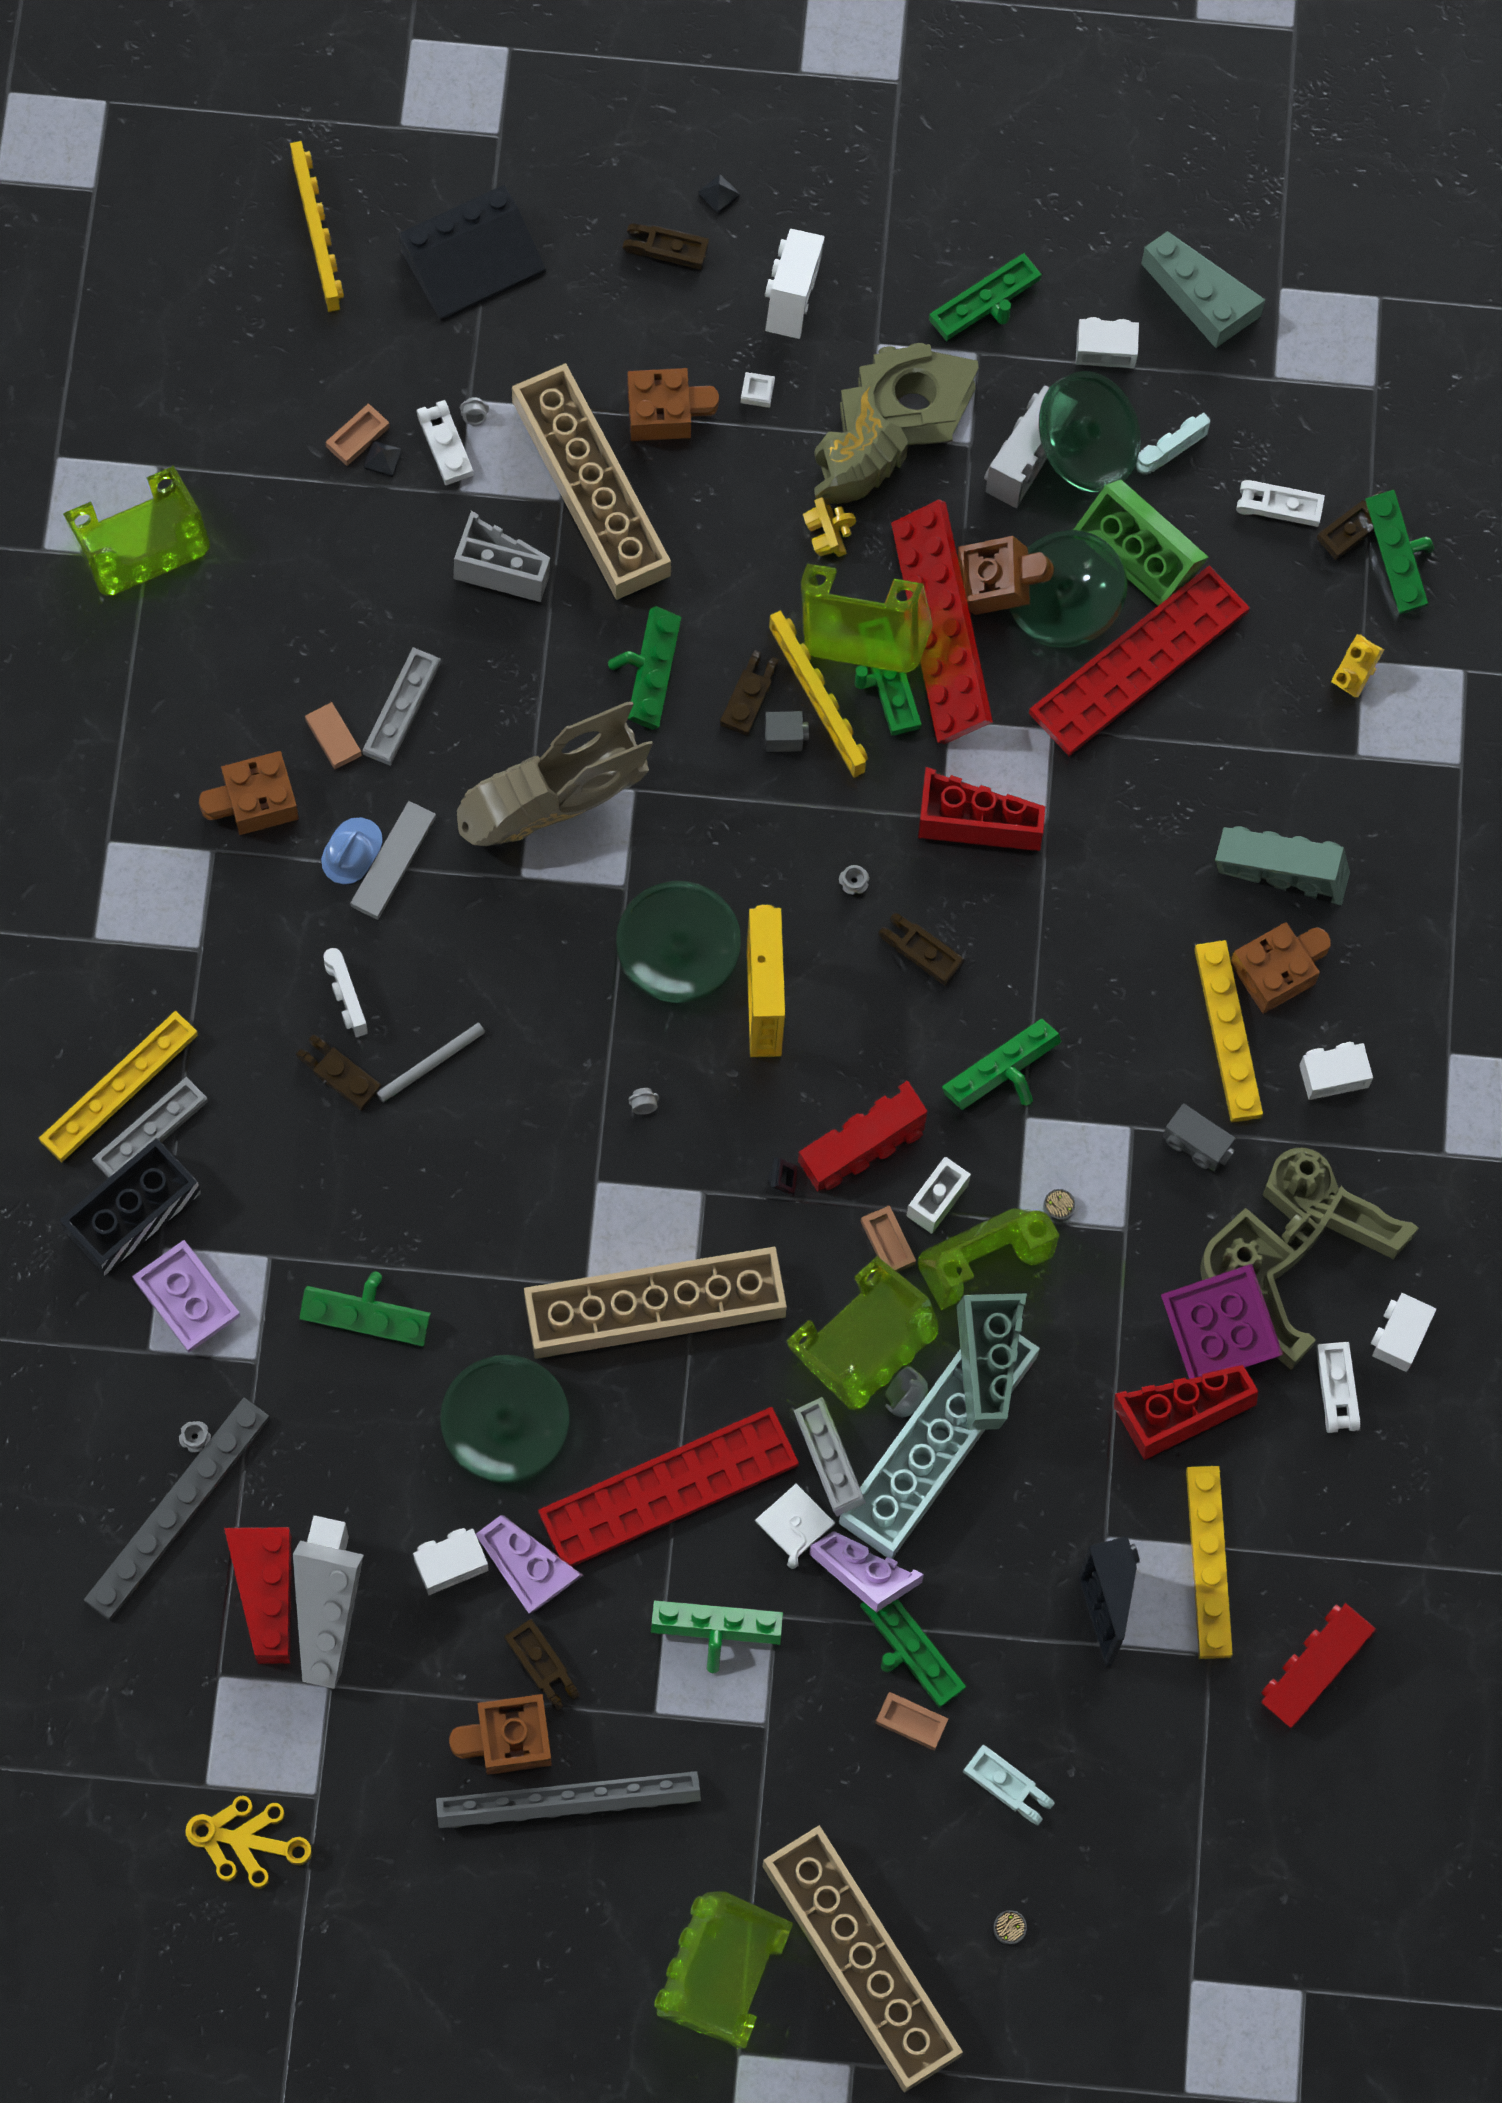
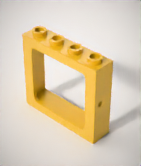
[746,905,785,1057]

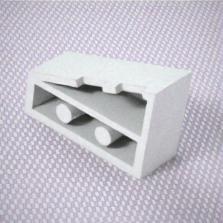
[765,229,825,339]

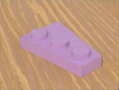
[476,1515,583,1614]
[809,1531,924,1612]

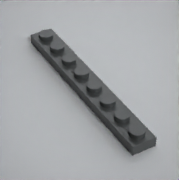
[84,1397,270,1621]
[436,1771,701,1828]

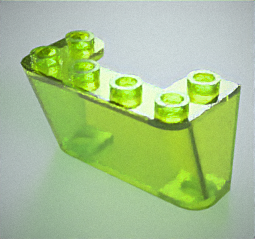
[63,466,210,595]
[801,563,933,672]
[918,1208,1059,1310]
[787,1256,938,1410]
[654,1891,793,2048]

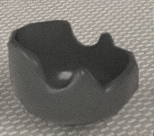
[885,1367,929,1418]

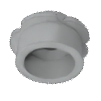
[460,397,489,425]
[839,865,869,894]
[629,1088,659,1114]
[179,1421,211,1452]

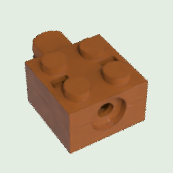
[627,368,719,441]
[958,536,1054,615]
[199,751,299,835]
[1231,922,1330,1014]
[449,1694,552,1775]

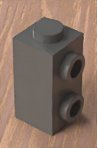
[1163,1103,1235,1172]

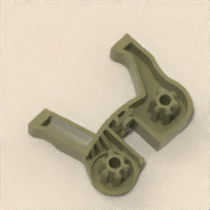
[1200,1148,1419,1370]

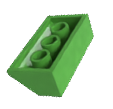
[1073,479,1209,606]

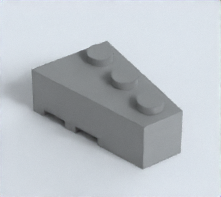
[453,511,550,602]

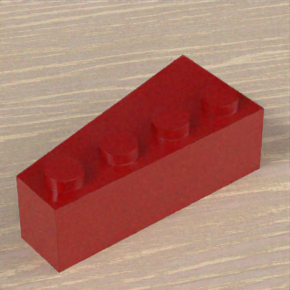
[918,767,1046,851]
[798,1081,928,1192]
[1114,1365,1258,1460]
[224,1527,292,1664]
[1261,1603,1377,1728]

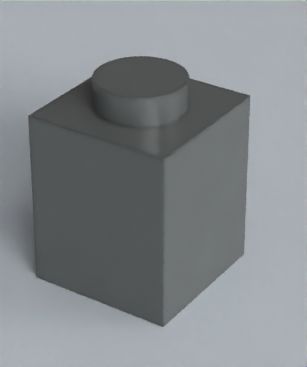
[765,711,809,752]

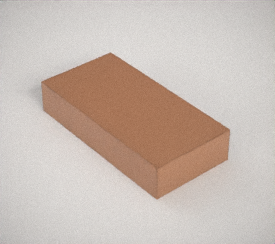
[326,404,390,466]
[305,702,362,770]
[861,1206,916,1276]
[875,1692,948,1750]

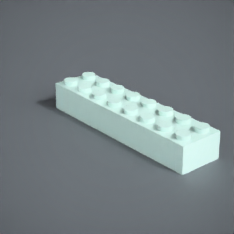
[839,1334,1040,1559]

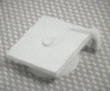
[755,1484,835,1569]

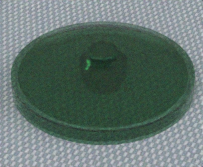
[1038,371,1141,492]
[1009,530,1127,647]
[616,881,741,1003]
[440,1355,569,1483]

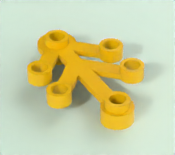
[186,1796,312,1889]

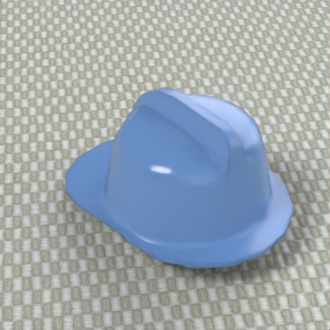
[321,817,383,885]

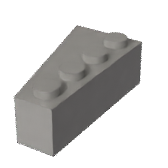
[984,386,1076,508]
[293,1541,364,1689]

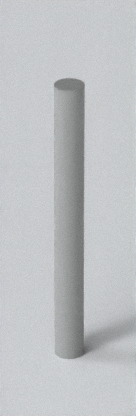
[376,1023,485,1103]

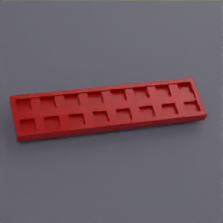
[891,499,993,745]
[1029,565,1250,756]
[538,1407,799,1567]

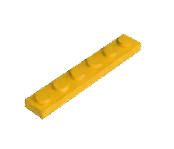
[290,141,344,312]
[769,610,868,778]
[1195,940,1263,1123]
[39,1011,198,1163]
[1186,1466,1233,1659]

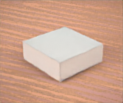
[741,372,775,408]

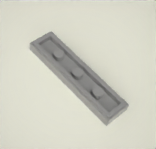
[362,647,441,766]
[350,801,436,920]
[92,1077,208,1178]
[794,1397,866,1516]

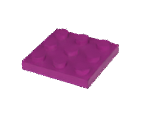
[1161,1264,1283,1379]

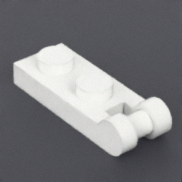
[416,400,474,485]
[1236,480,1325,527]
[324,948,368,1037]
[1316,1342,1360,1433]

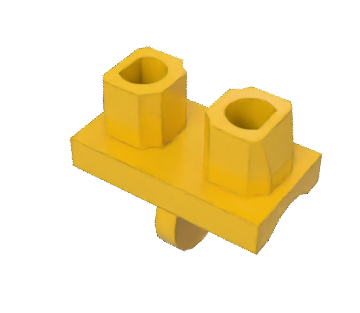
[803,497,856,557]
[1331,634,1384,697]

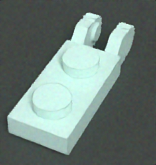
[1136,413,1210,475]
[963,1745,1054,1825]

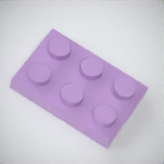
[132,1240,240,1353]

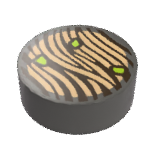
[1043,1189,1075,1222]
[993,1910,1027,1945]

